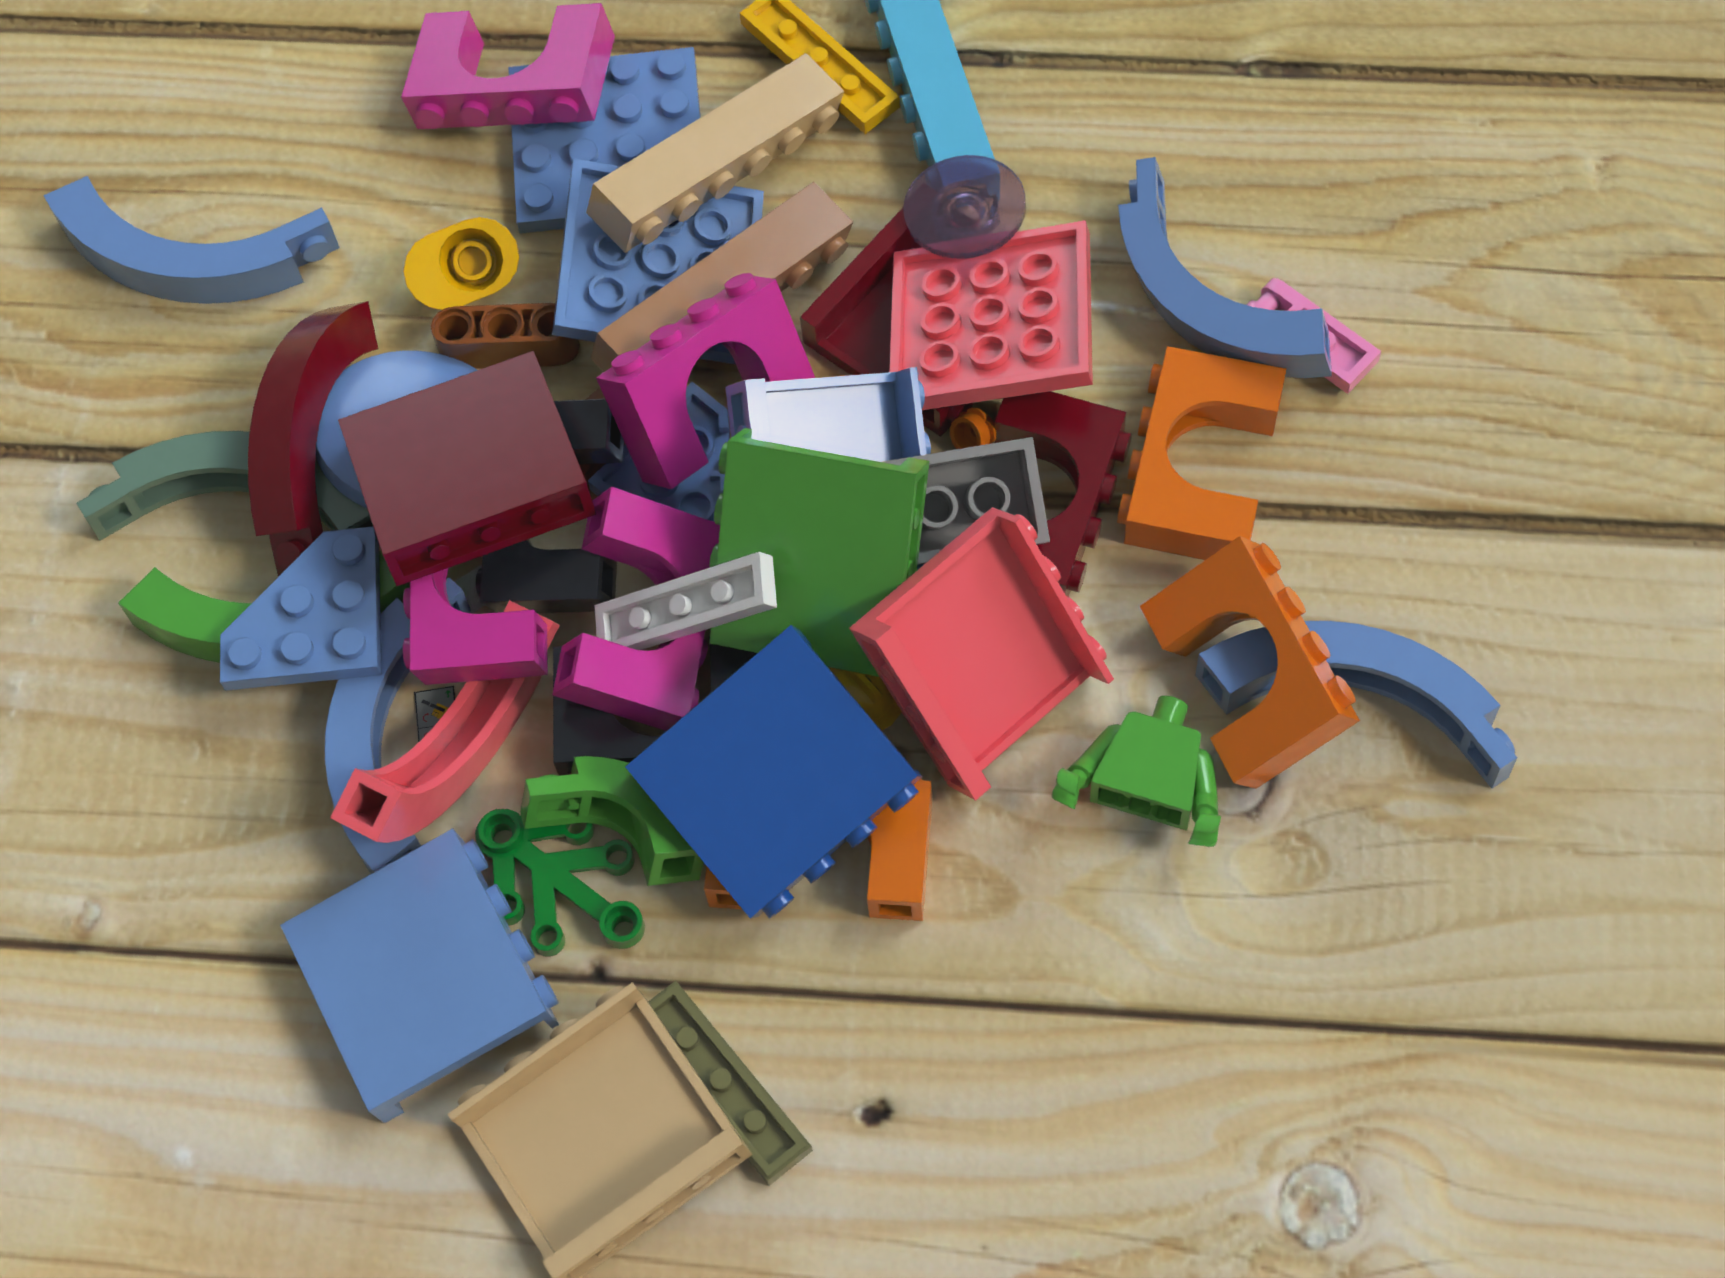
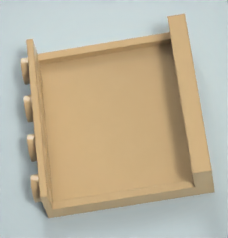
[448,982,753,1278]

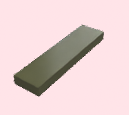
[648,980,813,1186]

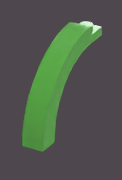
[118,550,410,663]

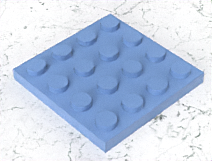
[508,47,701,234]
[552,158,764,364]

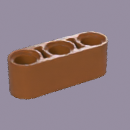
[431,303,580,369]

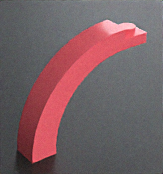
[330,600,560,843]

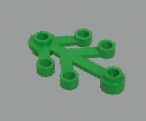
[475,809,645,957]

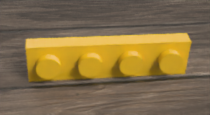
[740,0,900,134]

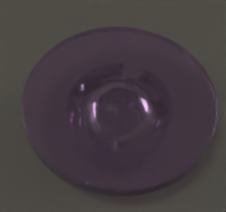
[903,155,1026,259]

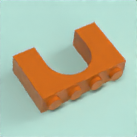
[1117,346,1286,560]
[1140,536,1360,789]
[704,779,932,921]

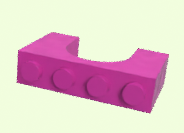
[401,3,615,129]
[596,273,815,489]
[552,486,720,731]
[403,568,548,685]

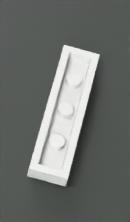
[595,552,777,650]

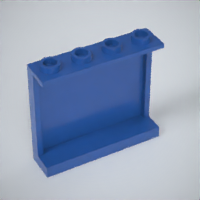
[625,625,923,919]

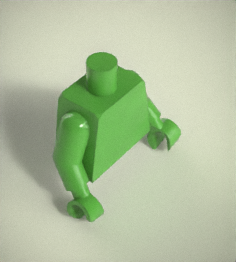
[1051,696,1221,847]

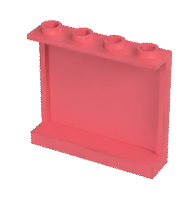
[849,507,1114,801]

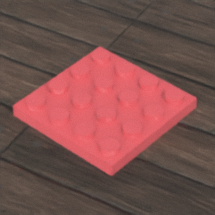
[889,220,1093,410]

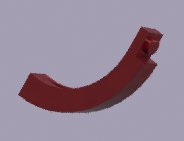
[248,301,379,577]

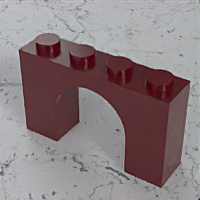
[995,391,1132,597]

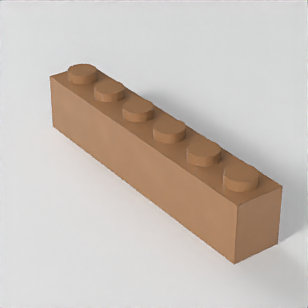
[591,181,853,372]

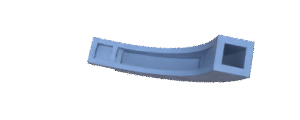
[1118,157,1332,378]
[43,176,340,304]
[325,577,471,874]
[1195,621,1518,789]

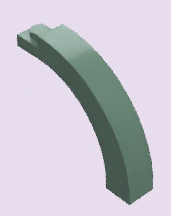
[76,431,373,541]

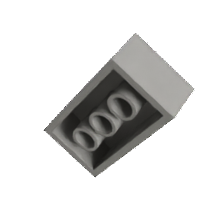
[883,437,1050,565]

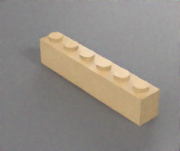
[586,53,844,253]

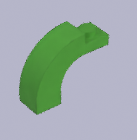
[520,756,704,886]

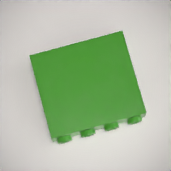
[710,428,930,677]

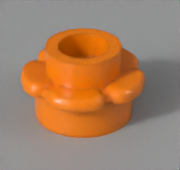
[950,407,996,449]

